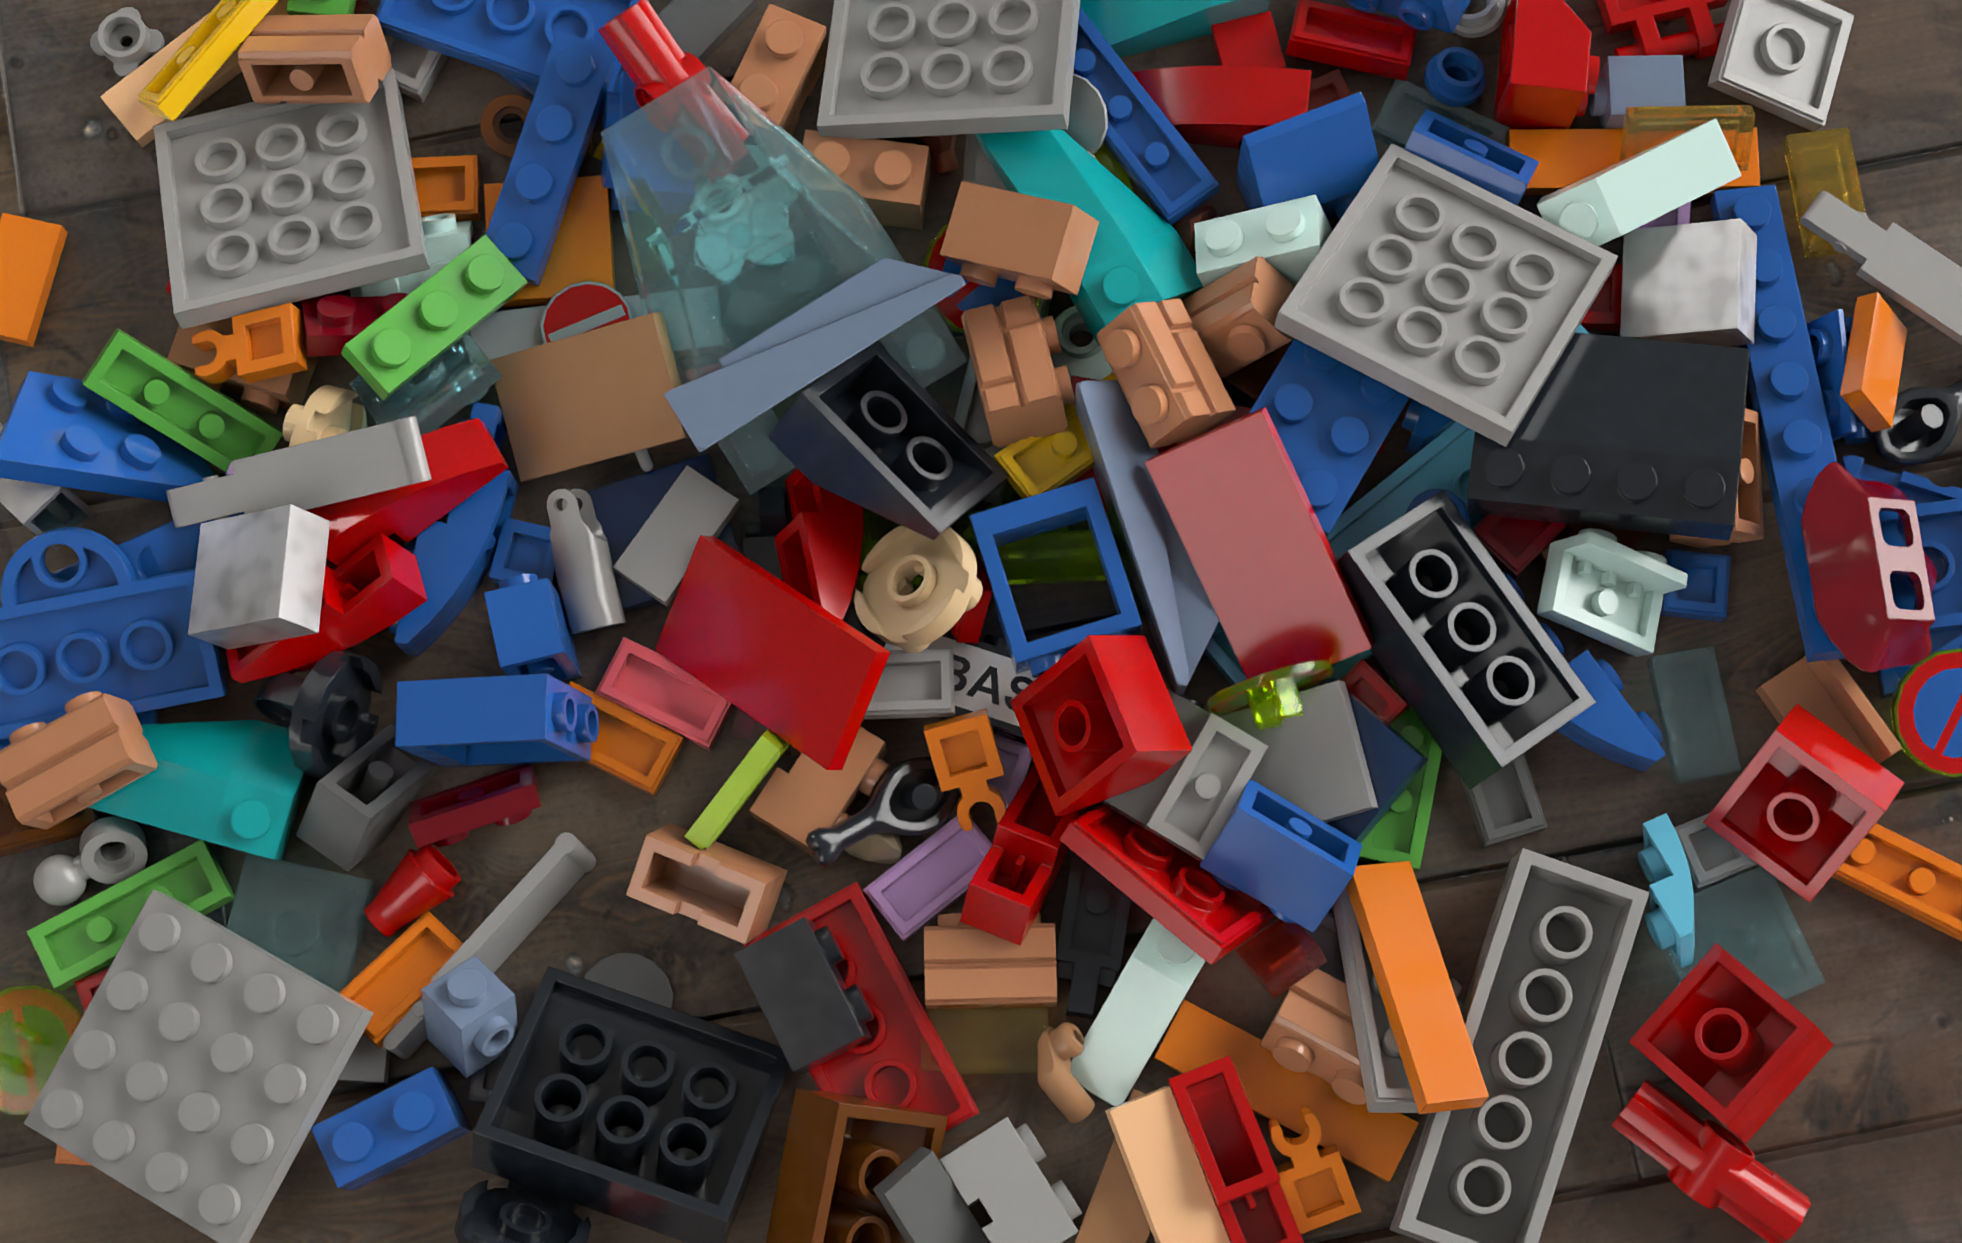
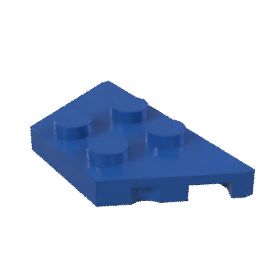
[0,371,215,502]
[1840,455,1962,699]

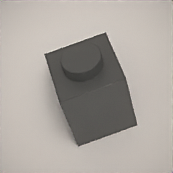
[296,723,439,872]

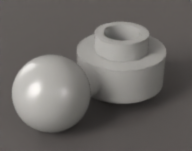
[33,816,148,906]

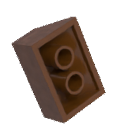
[766,1088,948,1243]

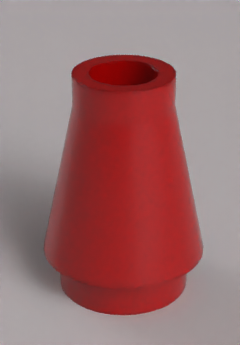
[363,844,461,937]

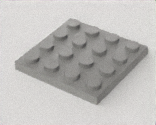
[817,0,1080,139]
[153,68,430,329]
[1274,143,1618,447]
[24,889,374,1243]

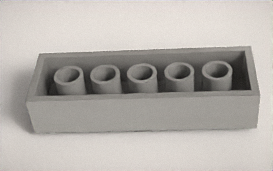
[1390,848,1649,1243]

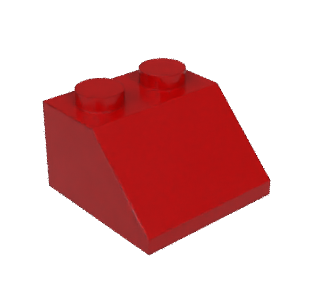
[1492,0,1600,131]
[1010,635,1193,816]
[1703,703,1904,903]
[1628,943,1834,1144]

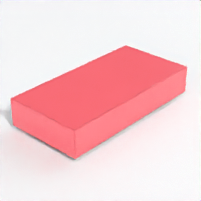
[595,637,734,751]

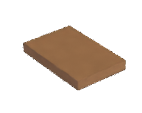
[489,312,689,482]

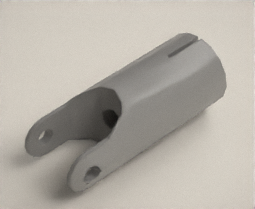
[547,489,626,635]

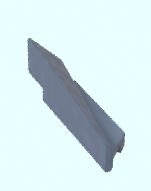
[664,257,966,453]
[1074,380,1219,695]

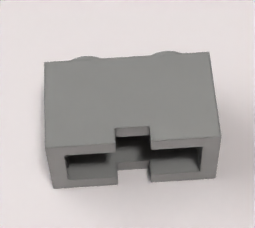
[940,1117,1082,1243]

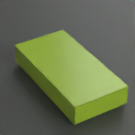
[684,729,790,850]

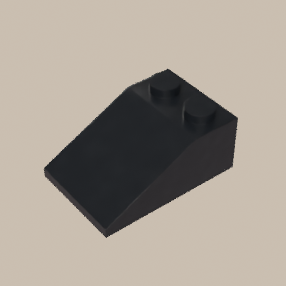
[768,341,1009,540]

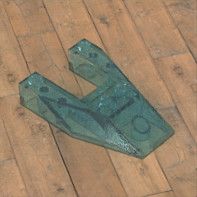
[601,66,968,495]

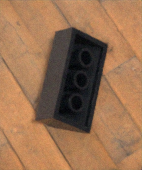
[1337,490,1596,790]

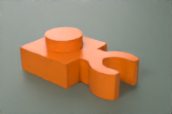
[191,303,308,384]
[924,708,1006,832]
[1268,1106,1362,1234]

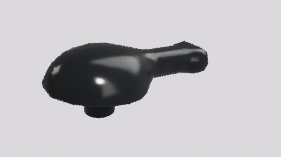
[1872,378,1962,465]
[806,756,960,867]

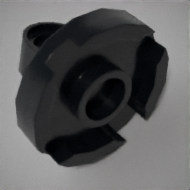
[253,651,382,779]
[454,1180,591,1243]

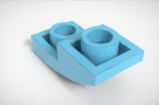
[1638,813,1695,968]

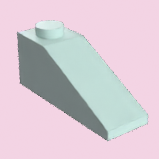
[1537,118,1742,246]
[1071,918,1205,1107]

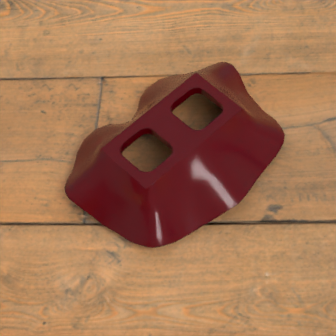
[1800,462,1937,673]

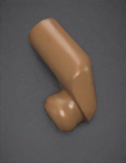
[1038,1022,1095,1123]

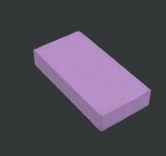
[863,816,992,943]

